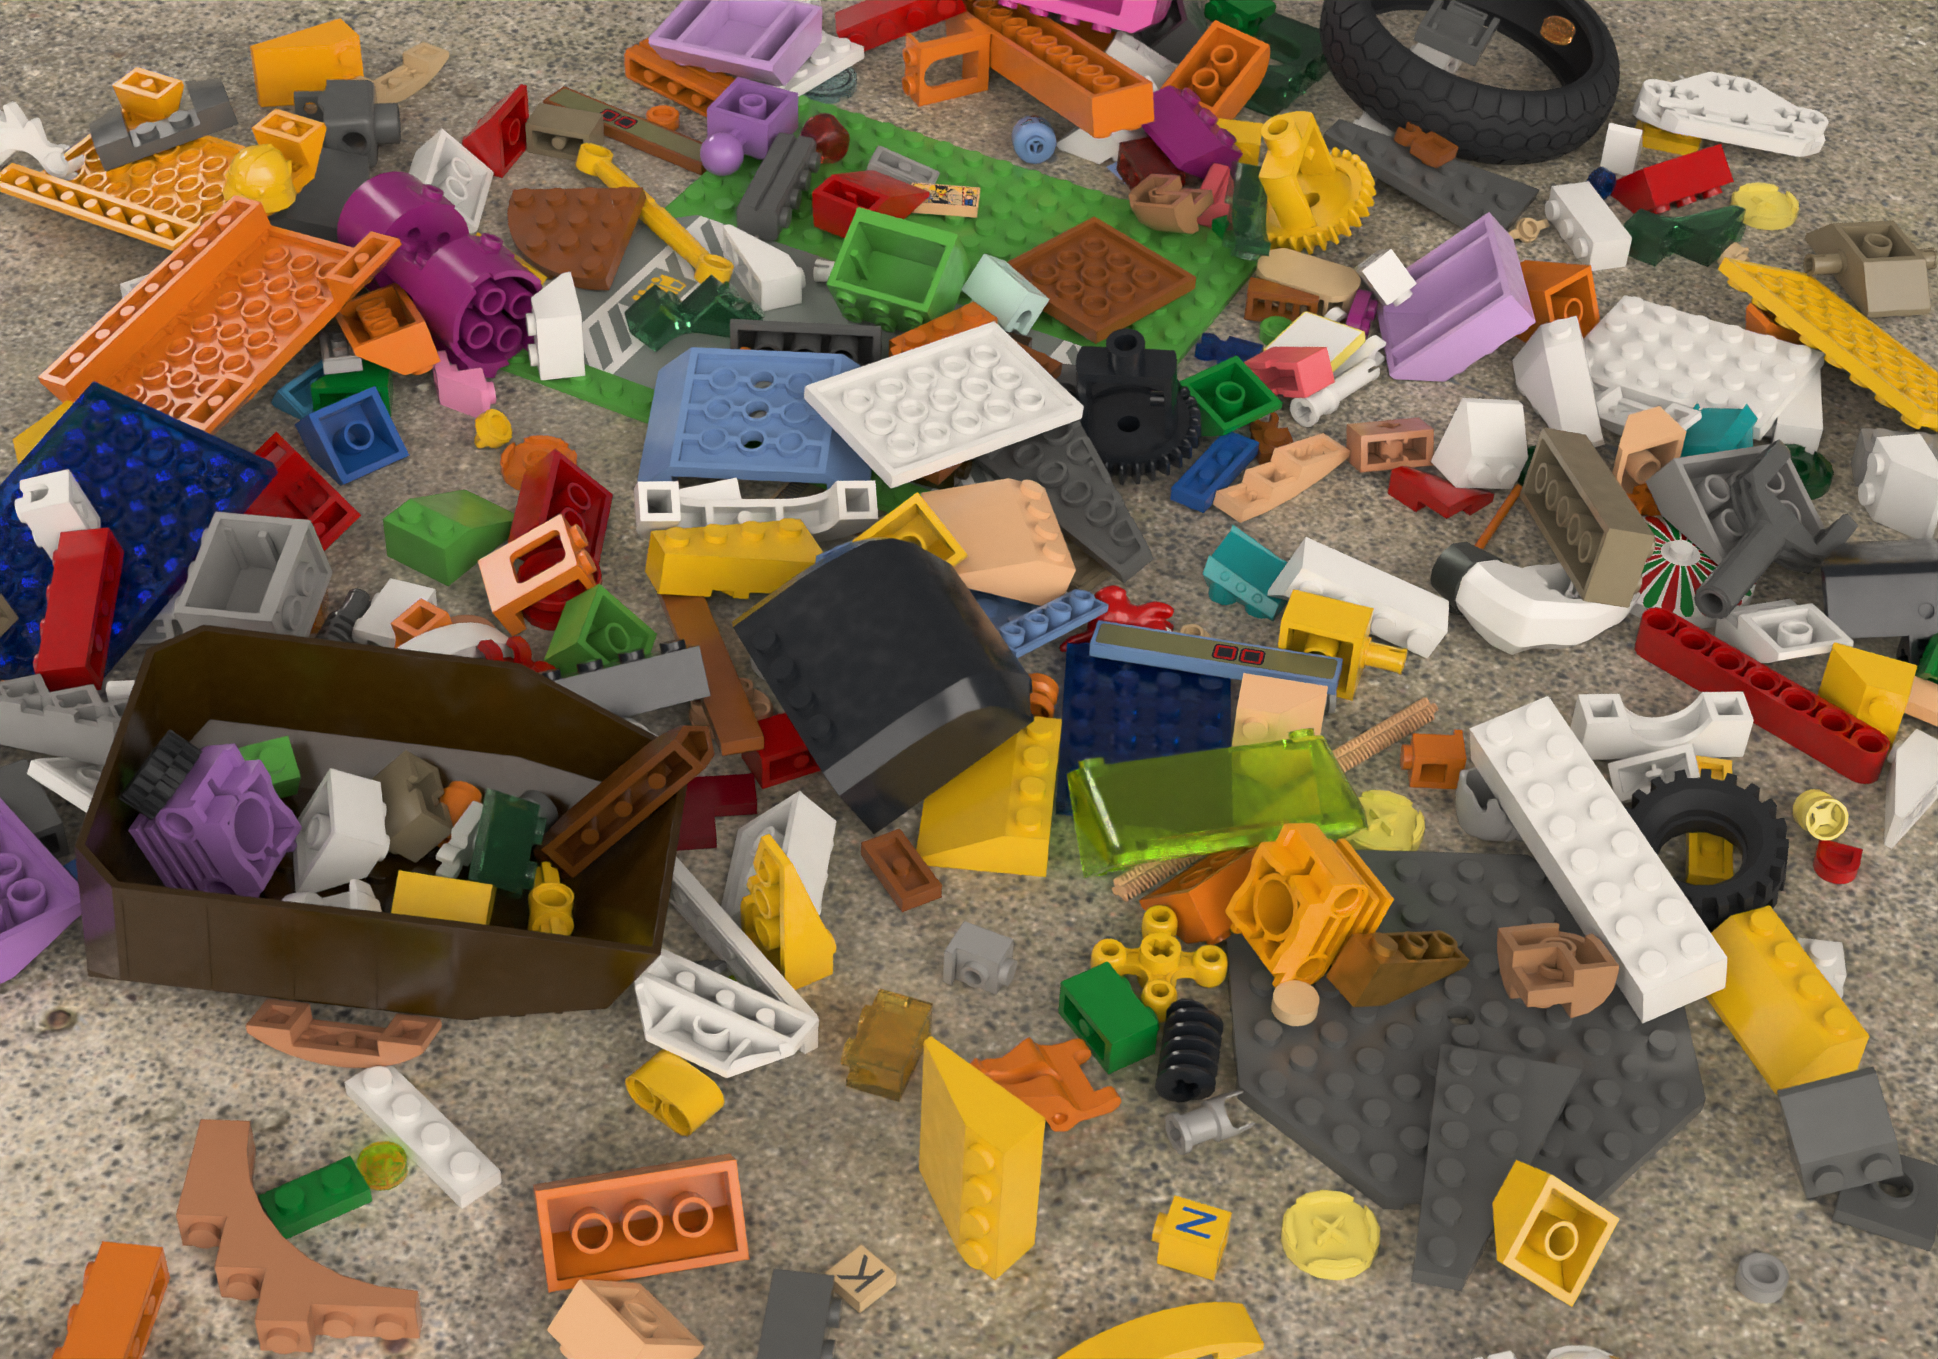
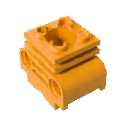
[1225,823,1394,988]

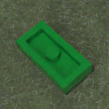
[258,1156,372,1239]

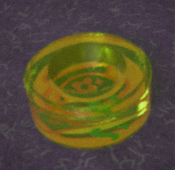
[357,1141,408,1191]

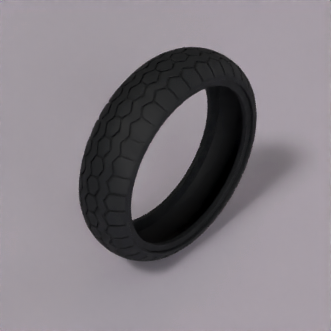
[1320,0,1620,165]

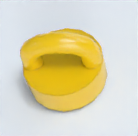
[474,409,512,449]

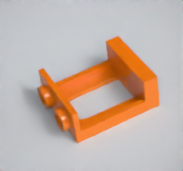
[902,18,991,107]

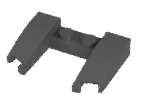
[89,77,239,171]

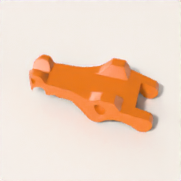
[970,1037,1121,1132]

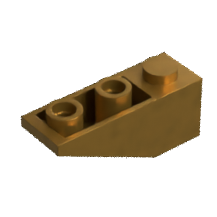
[1326,930,1470,1007]

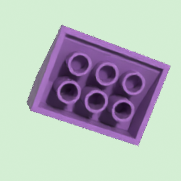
[0,798,82,984]

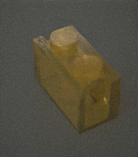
[841,989,933,1102]

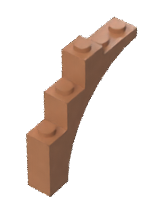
[176,1119,423,1354]

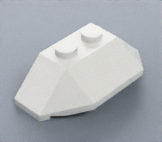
[633,948,819,1078]

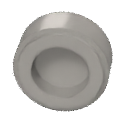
[1735,1252,1789,1304]

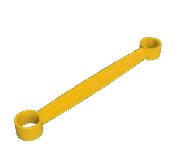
[575,143,734,289]

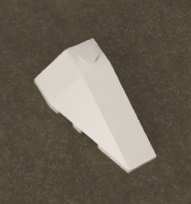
[1512,316,1605,447]

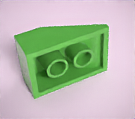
[383,489,515,586]

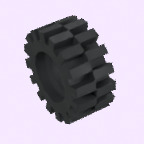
[119,729,202,820]

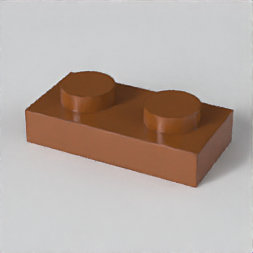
[861,828,942,912]

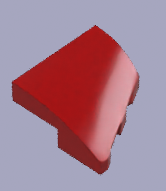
[1387,466,1494,519]

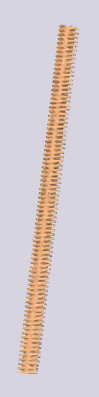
[1111,697,1438,902]

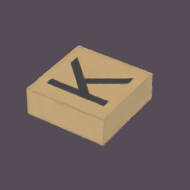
[825,1244,897,1313]

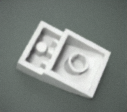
[1715,599,1854,663]

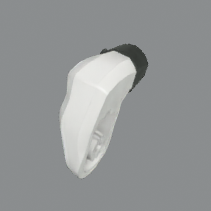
[1431,542,1641,655]

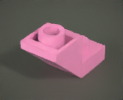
[432,350,496,418]

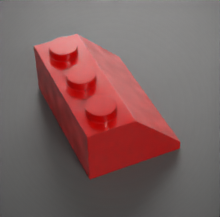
[1604,144,1734,217]
[507,448,613,563]

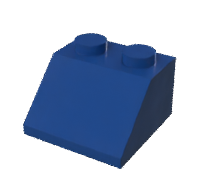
[295,386,409,486]

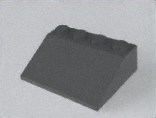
[268,147,370,243]

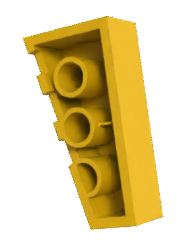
[645,518,824,599]

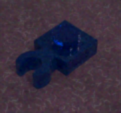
[1194,333,1264,364]

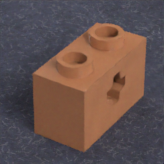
[1346,417,1434,473]

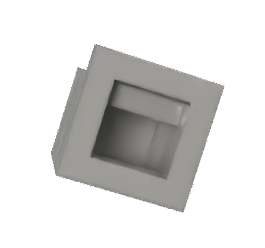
[943,921,1017,995]

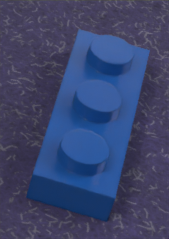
[1170,432,1259,513]

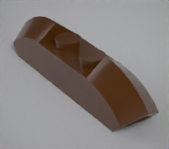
[533,725,715,879]

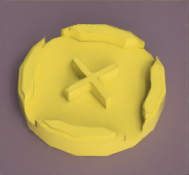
[1730,182,1799,230]
[1338,790,1425,851]
[1280,1190,1380,1280]

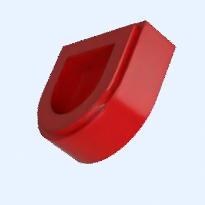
[1813,839,1863,884]

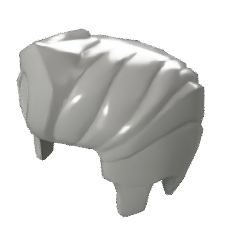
[1455,767,1524,842]

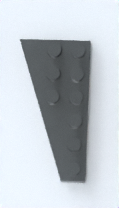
[1323,119,1540,231]
[976,420,1153,583]

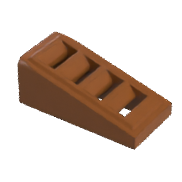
[1244,277,1319,322]

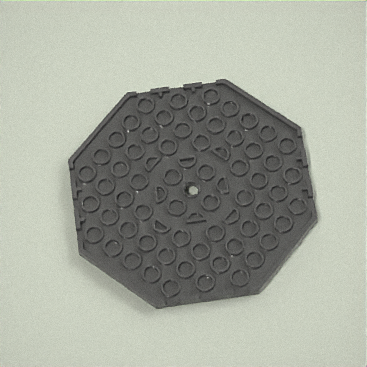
[1225,850,1706,1210]

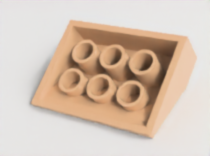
[921,478,1076,606]

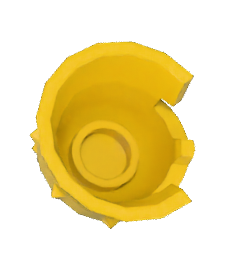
[222,144,297,213]

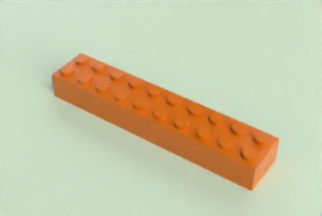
[945,0,1154,138]

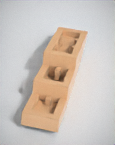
[1213,433,1351,523]

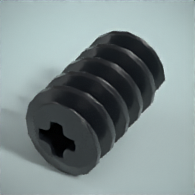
[1155,999,1224,1103]

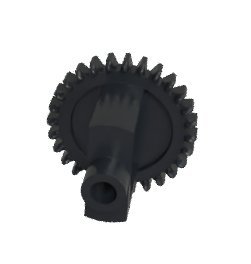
[1068,329,1201,485]

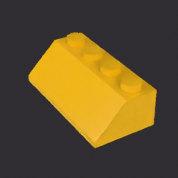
[1705,905,1869,1095]

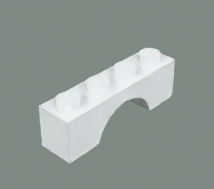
[1570,692,1754,760]

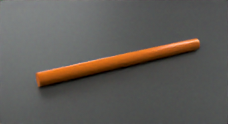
[1474,484,1522,550]

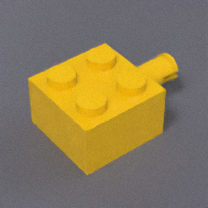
[1277,589,1408,701]

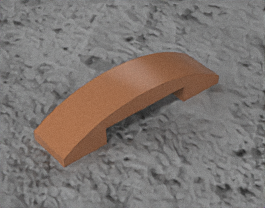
[246,999,442,1068]

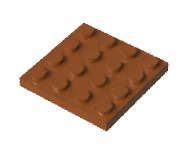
[1007,216,1196,344]

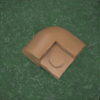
[1129,174,1214,234]
[1497,923,1619,1018]

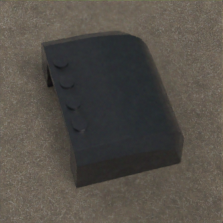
[732,537,1034,834]

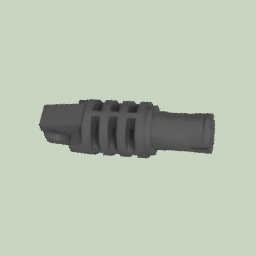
[315,588,371,643]

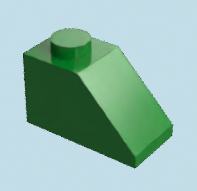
[311,360,394,417]

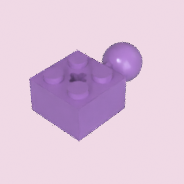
[700,77,798,176]

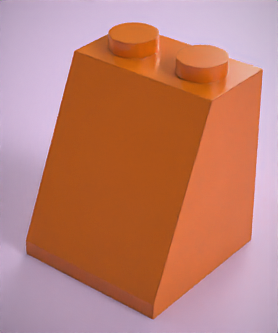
[1515,260,1600,343]

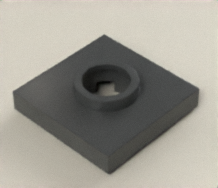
[1832,1154,1938,1251]

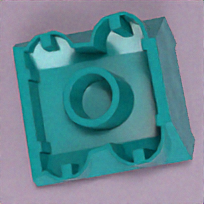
[1680,403,1758,457]
[1202,524,1289,622]

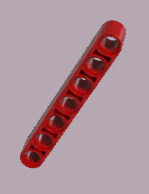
[1634,607,1890,784]

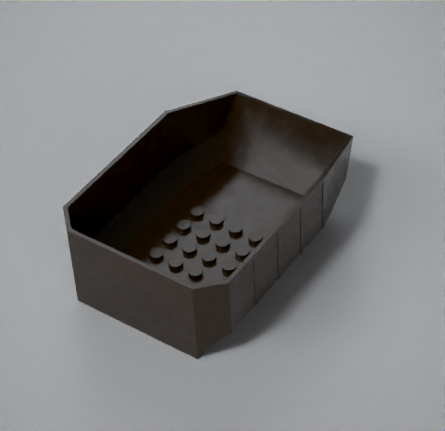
[75,624,687,1020]

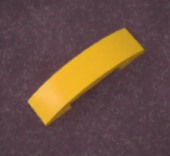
[1056,1302,1264,1359]

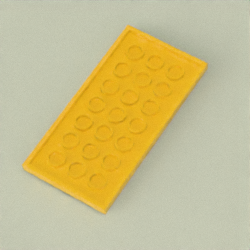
[1718,257,1938,432]

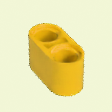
[625,1049,725,1137]

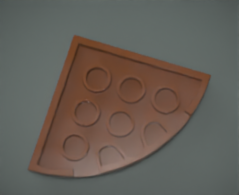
[507,186,646,290]

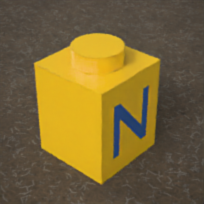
[1152,1195,1232,1281]

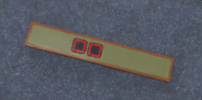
[543,86,707,175]

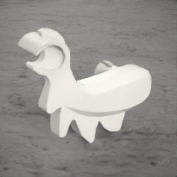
[0,102,85,180]

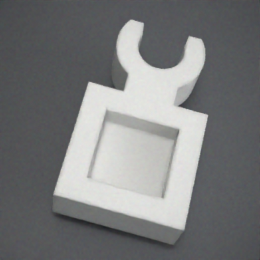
[436,801,493,879]
[1796,937,1847,999]

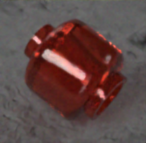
[800,113,850,164]

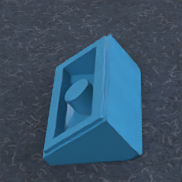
[271,360,327,420]

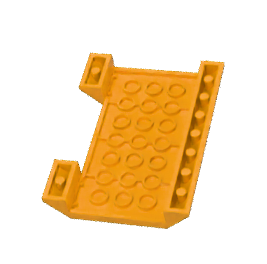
[0,67,327,251]

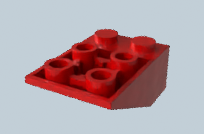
[812,170,930,238]

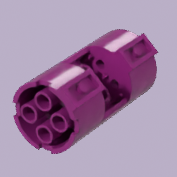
[337,171,543,378]

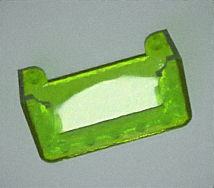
[1067,728,1368,878]

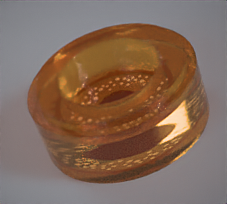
[1540,16,1576,45]

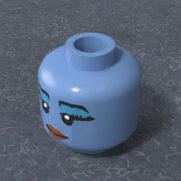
[1011,115,1057,164]

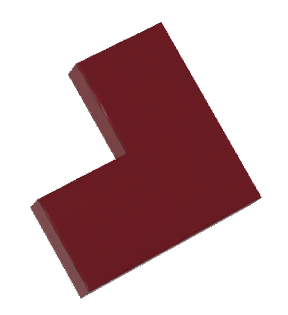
[677,773,757,851]

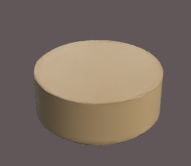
[1271,980,1320,1026]

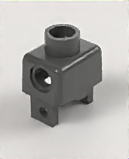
[294,79,401,168]

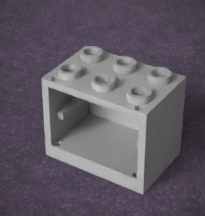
[174,512,333,637]

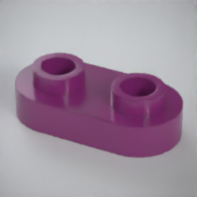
[1346,289,1378,340]

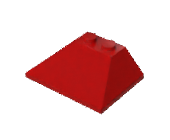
[219,431,361,551]

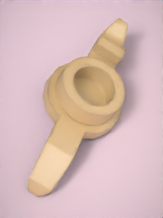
[1508,218,1550,243]

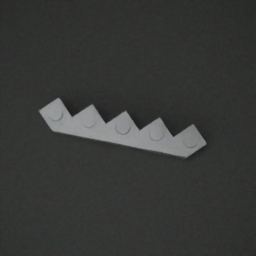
[0,674,128,766]

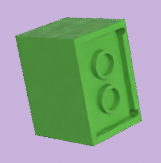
[826,207,971,333]

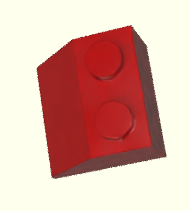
[461,84,529,178]

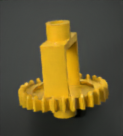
[1246,111,1376,255]

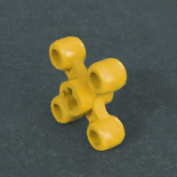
[1090,905,1228,1023]

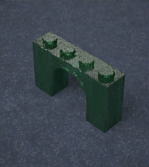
[1244,13,1330,118]

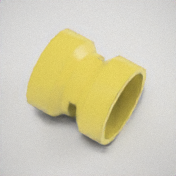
[1792,789,1849,840]

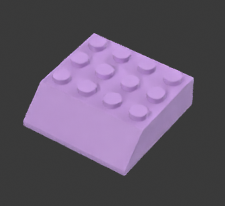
[648,0,822,86]
[1374,212,1536,382]

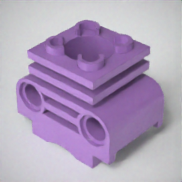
[128,743,302,898]

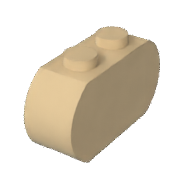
[1255,248,1361,324]

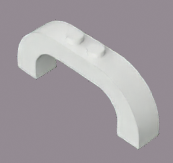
[634,481,878,542]

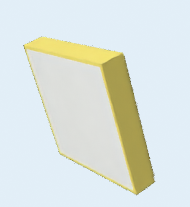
[1263,311,1366,372]

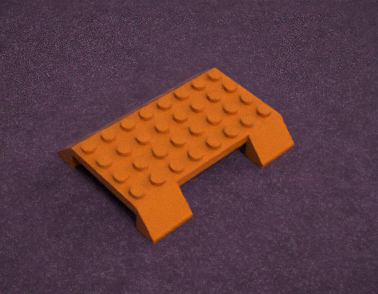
[38,195,401,456]

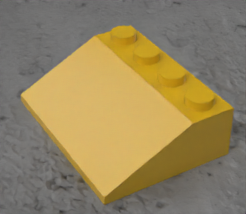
[916,716,1062,877]
[919,1036,1045,1280]

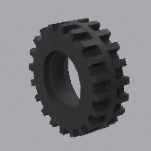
[1624,769,1789,933]

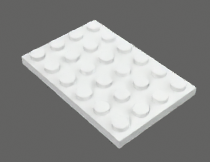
[1583,295,1825,441]
[804,321,1084,488]

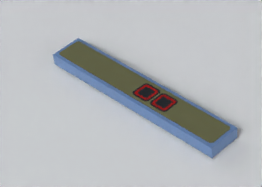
[1089,620,1343,695]

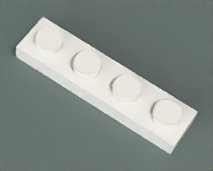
[345,1065,502,1209]

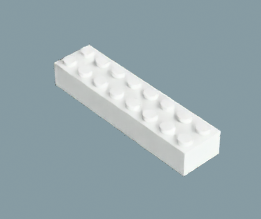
[1470,696,1727,1024]

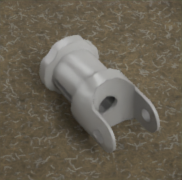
[1165,1091,1256,1155]

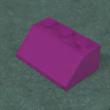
[1142,85,1243,179]

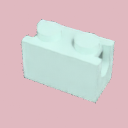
[962,253,1050,335]

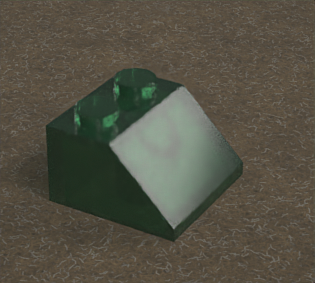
[468,789,547,899]

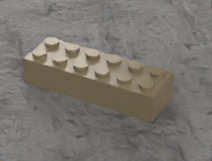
[1520,427,1655,608]

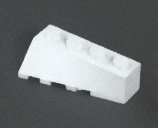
[1268,537,1449,658]

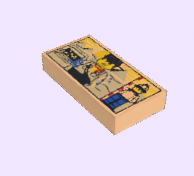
[912,182,980,218]

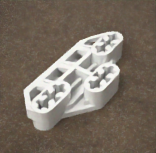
[1632,72,1828,157]

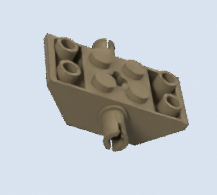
[1803,220,1938,319]

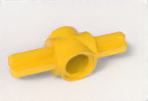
[528,861,574,936]

